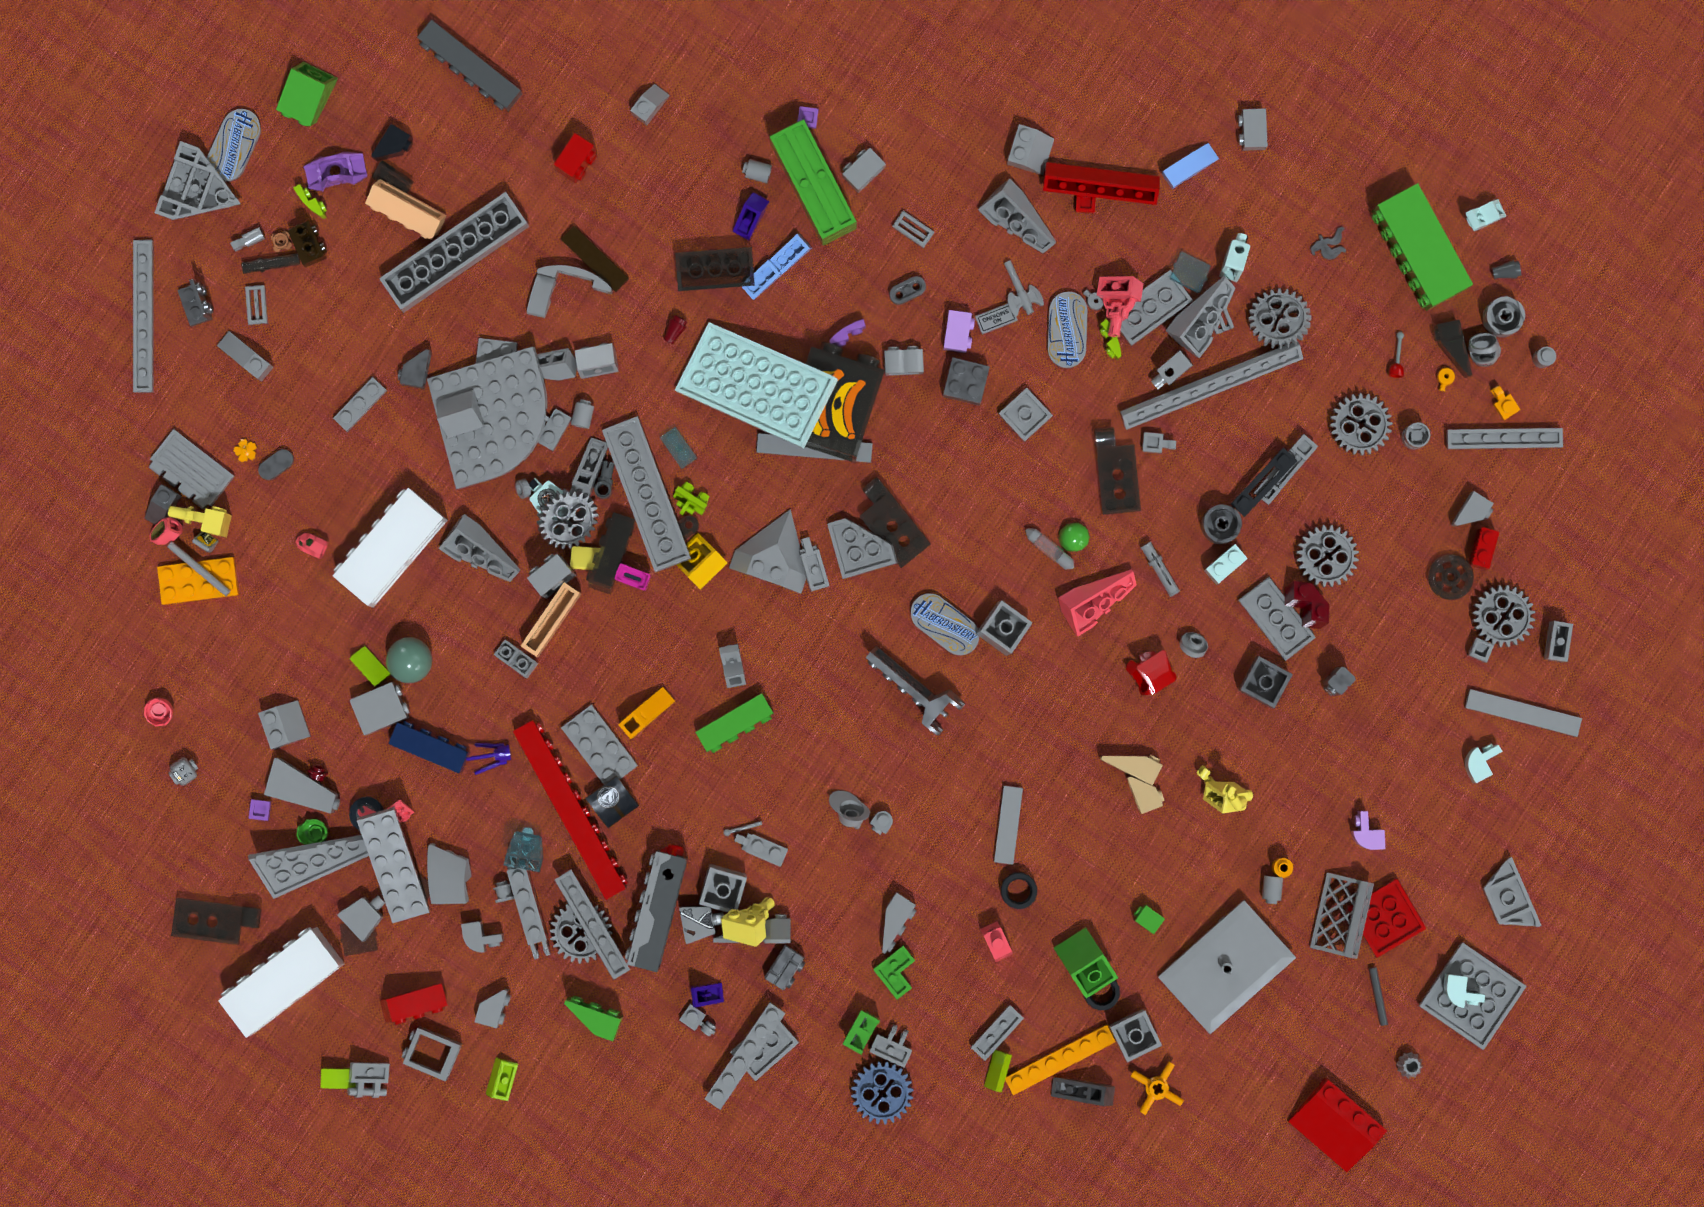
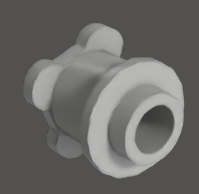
[493,881,515,903]

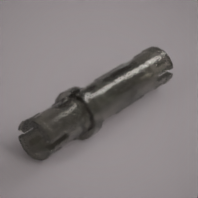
[241,253,301,274]

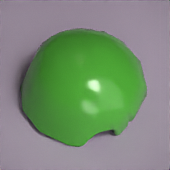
[1058,523,1090,552]
[296,819,328,845]

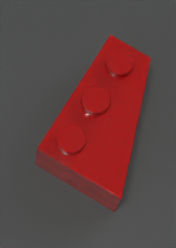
[380,983,448,1025]

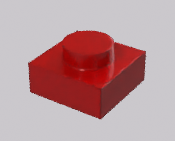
[1075,195,1096,214]

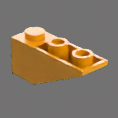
[618,687,675,739]

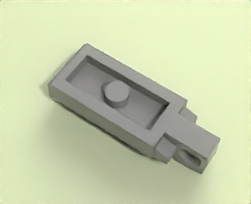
[799,537,829,592]
[734,833,788,867]

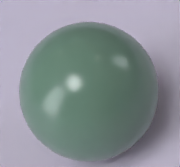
[386,637,432,683]

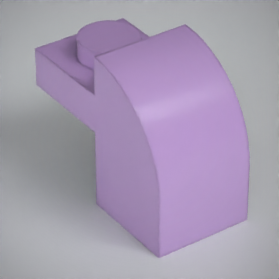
[1351,811,1385,850]

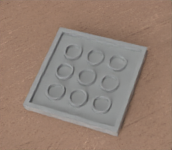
[1418,942,1527,1050]

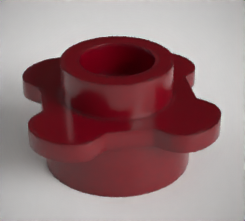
[308,766,328,781]

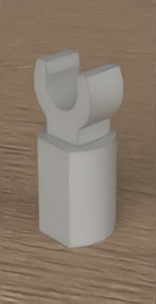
[230,227,265,252]

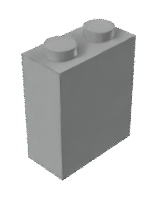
[349,682,410,736]

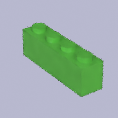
[695,693,774,753]

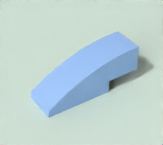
[1162,143,1219,189]

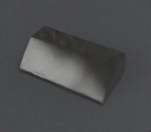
[675,247,755,291]

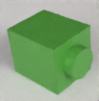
[1133,904,1165,934]

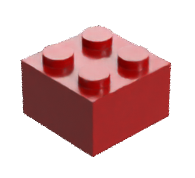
[553,133,597,184]

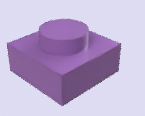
[798,106,819,129]
[249,799,271,821]

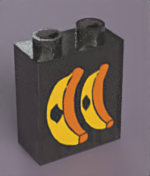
[784,342,885,463]

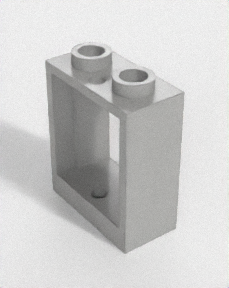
[402,1026,462,1081]

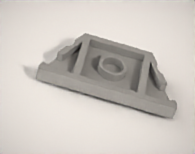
[1482,857,1542,927]

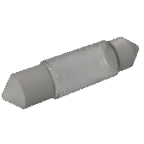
[1026,528,1074,570]

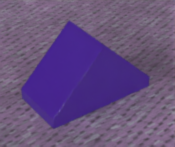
[691,983,724,1007]

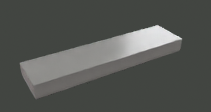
[994,786,1023,865]

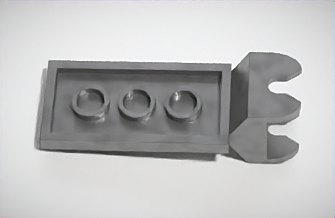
[866,646,965,736]

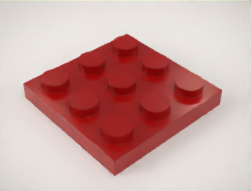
[1346,879,1427,958]

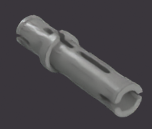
[1141,542,1180,597]

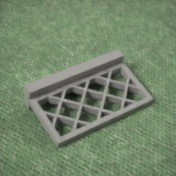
[1310,873,1374,959]

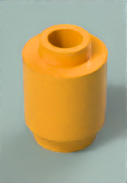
[1272,858,1293,878]

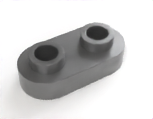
[890,276,926,305]

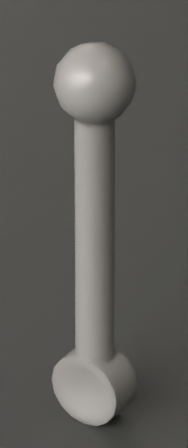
[723,821,763,836]

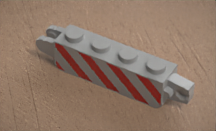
[507,853,550,959]

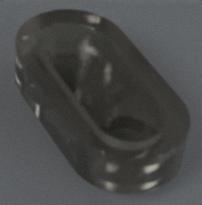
[678,516,699,540]

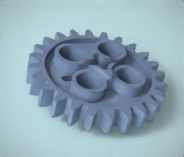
[851,1061,914,1125]

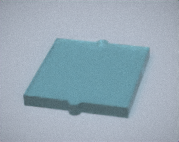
[1170,251,1211,293]

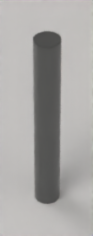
[1369,967,1388,1026]

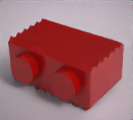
[1468,527,1500,570]

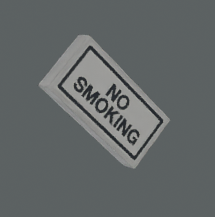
[975,304,1018,335]

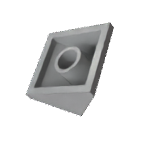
[437,390,485,438]

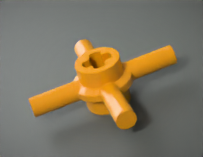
[1130,1061,1184,1115]

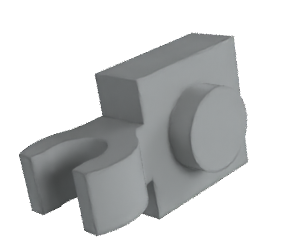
[1142,432,1176,454]

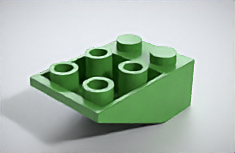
[564,996,623,1041]

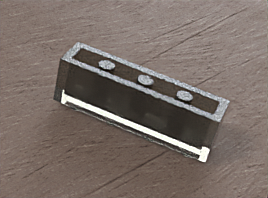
[586,512,635,595]

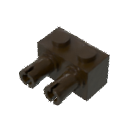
[287,221,327,267]

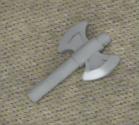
[1004,260,1044,316]

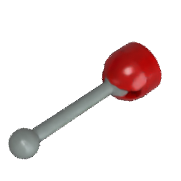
[1388,332,1404,378]

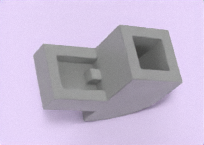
[719,644,746,688]
[461,921,505,952]

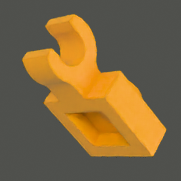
[1490,386,1521,420]

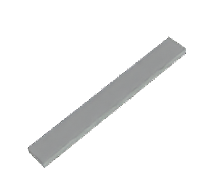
[133,240,154,393]

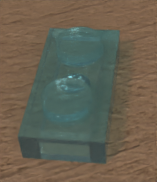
[660,427,697,469]

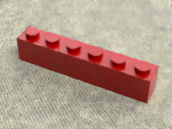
[1043,162,1160,205]

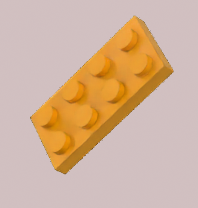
[157,557,239,605]

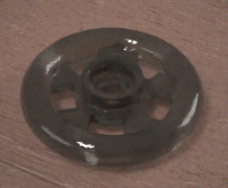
[1428,554,1474,600]

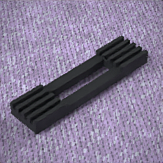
[1231,448,1297,517]

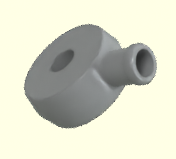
[1083,289,1104,310]

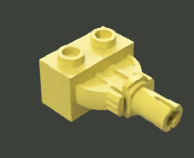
[168,506,232,538]
[721,897,775,947]

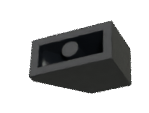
[371,124,413,161]

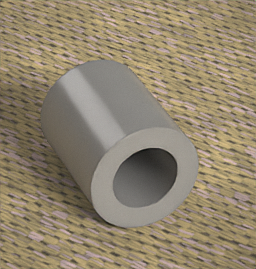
[742,159,772,184]
[1532,347,1556,368]
[571,399,594,429]
[1262,876,1283,904]

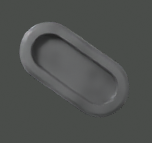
[258,450,294,480]

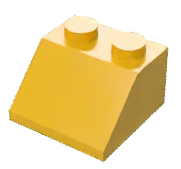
[677,533,727,589]

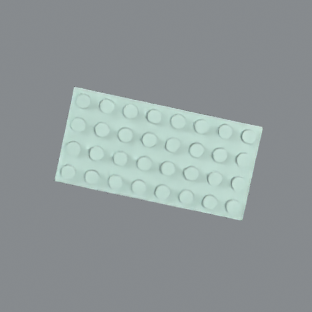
[675,322,838,449]

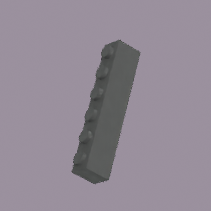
[417,20,522,112]

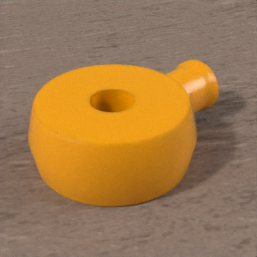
[1437,368,1455,392]

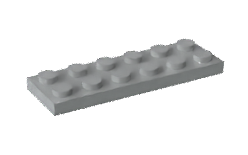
[357,807,430,923]

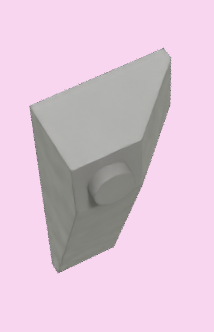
[978,179,1056,253]
[1166,276,1236,358]
[438,514,520,582]
[713,914,791,943]

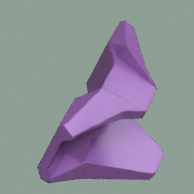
[304,152,367,192]

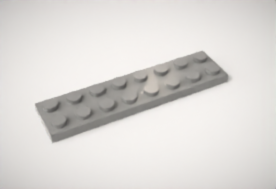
[602,416,691,572]

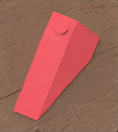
[1058,570,1137,637]

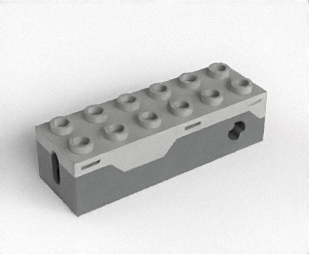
[625,844,688,972]

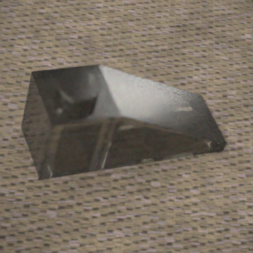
[1432,320,1472,378]

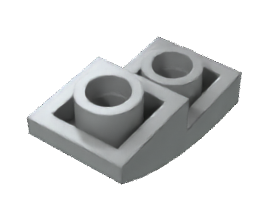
[527,274,556,318]
[494,640,538,678]

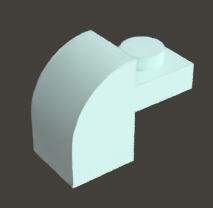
[1466,199,1506,231]
[1465,743,1503,784]
[1444,974,1485,1008]

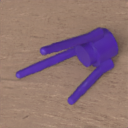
[466,743,511,775]

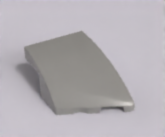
[427,843,472,904]

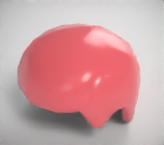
[144,697,173,727]

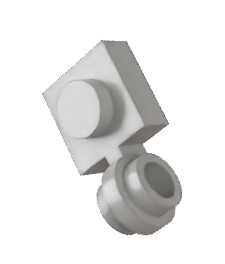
[679,1004,716,1037]

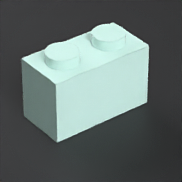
[1204,544,1248,585]

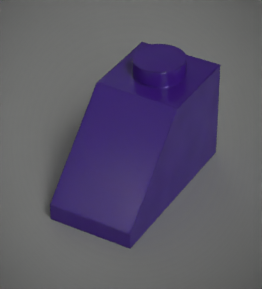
[732,192,770,240]

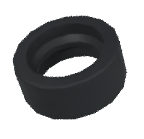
[1001,872,1037,909]
[1083,980,1120,1011]

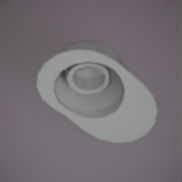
[829,791,870,829]

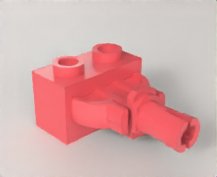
[1097,276,1144,337]

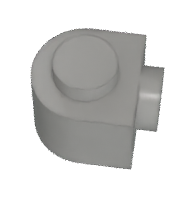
[870,811,893,835]

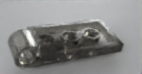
[1094,427,1141,515]
[859,477,931,568]
[171,898,262,945]

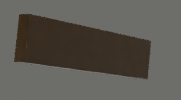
[561,226,629,292]

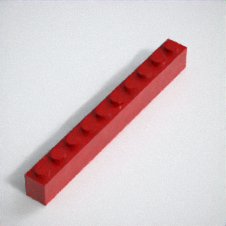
[513,720,628,900]

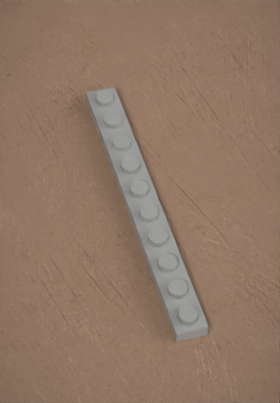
[1120,341,1303,430]

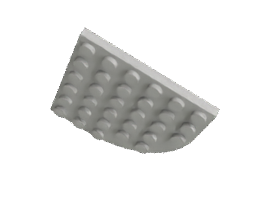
[427,347,547,489]

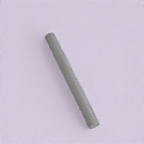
[167,542,231,596]

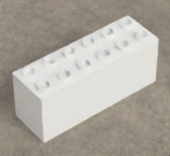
[333,488,448,608]
[218,927,345,1038]

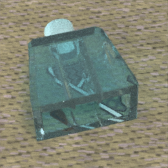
[503,828,543,872]

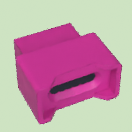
[615,564,651,591]

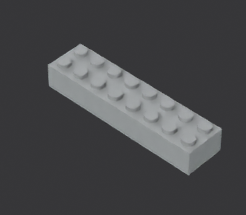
[379,192,530,313]

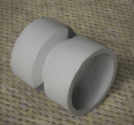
[1401,422,1431,450]

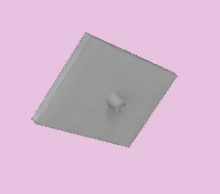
[1158,900,1296,1034]

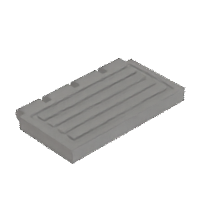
[149,429,235,510]

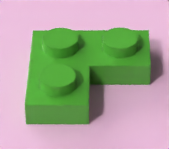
[873,945,915,999]

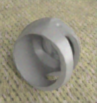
[1468,333,1501,367]

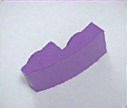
[830,319,866,348]

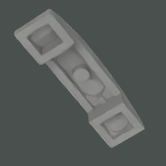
[537,265,613,295]
[1254,434,1318,505]

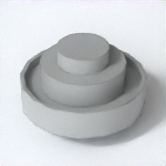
[1179,632,1208,658]

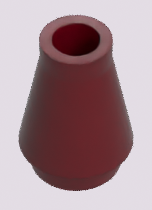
[663,314,687,344]

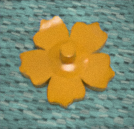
[233,439,257,463]

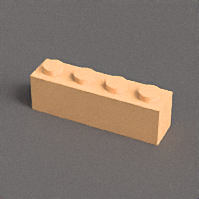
[365,179,447,240]
[521,582,581,657]

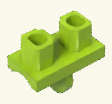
[673,482,709,516]

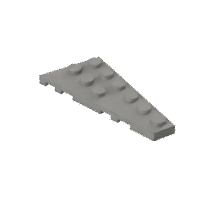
[248,835,369,899]

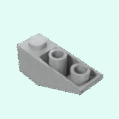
[882,892,917,954]

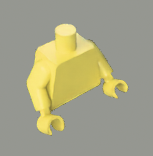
[1197,765,1253,813]

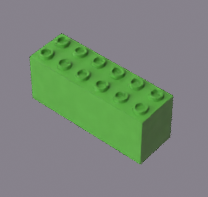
[770,119,857,246]
[1371,183,1473,311]

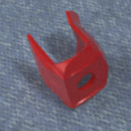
[1126,650,1177,695]

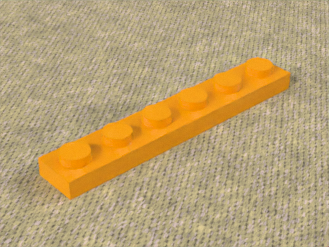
[1005,1024,1116,1095]

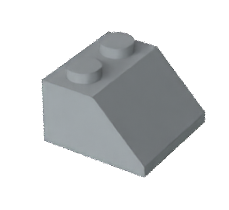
[1007,124,1054,175]
[258,700,311,749]

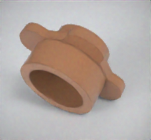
[271,231,292,252]

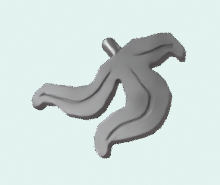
[1310,227,1346,260]

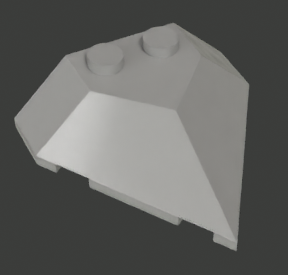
[154,141,241,220]
[729,509,806,594]

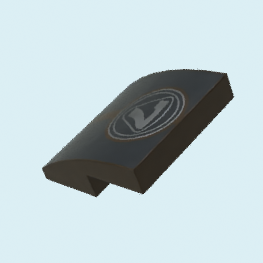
[585,775,639,828]

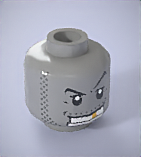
[168,757,198,786]

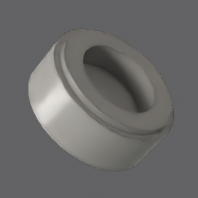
[515,479,531,499]

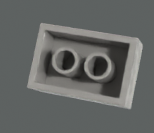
[527,554,576,599]

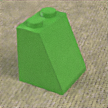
[276,62,338,126]
[1054,927,1118,999]

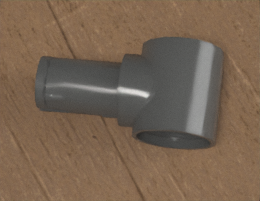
[594,461,615,499]

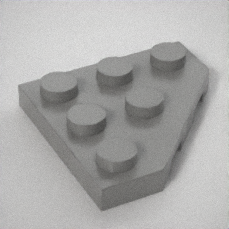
[827,518,898,579]

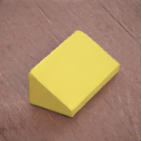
[570,546,610,571]

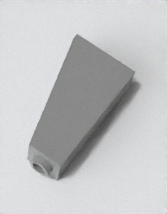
[264,758,340,813]

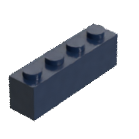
[388,721,470,774]

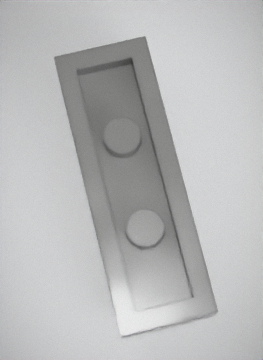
[333,377,387,432]
[971,1005,1024,1061]

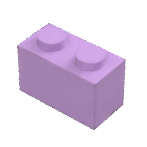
[943,310,975,353]

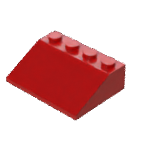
[1288,1078,1387,1172]

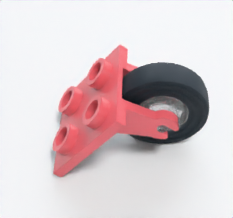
[349,797,414,830]

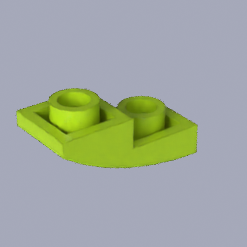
[293,184,327,219]
[1099,319,1121,360]
[321,1068,356,1089]

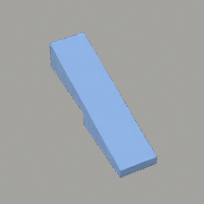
[741,234,812,300]

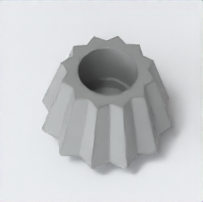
[1396,1052,1423,1079]

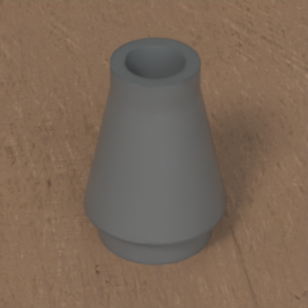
[1492,260,1522,279]

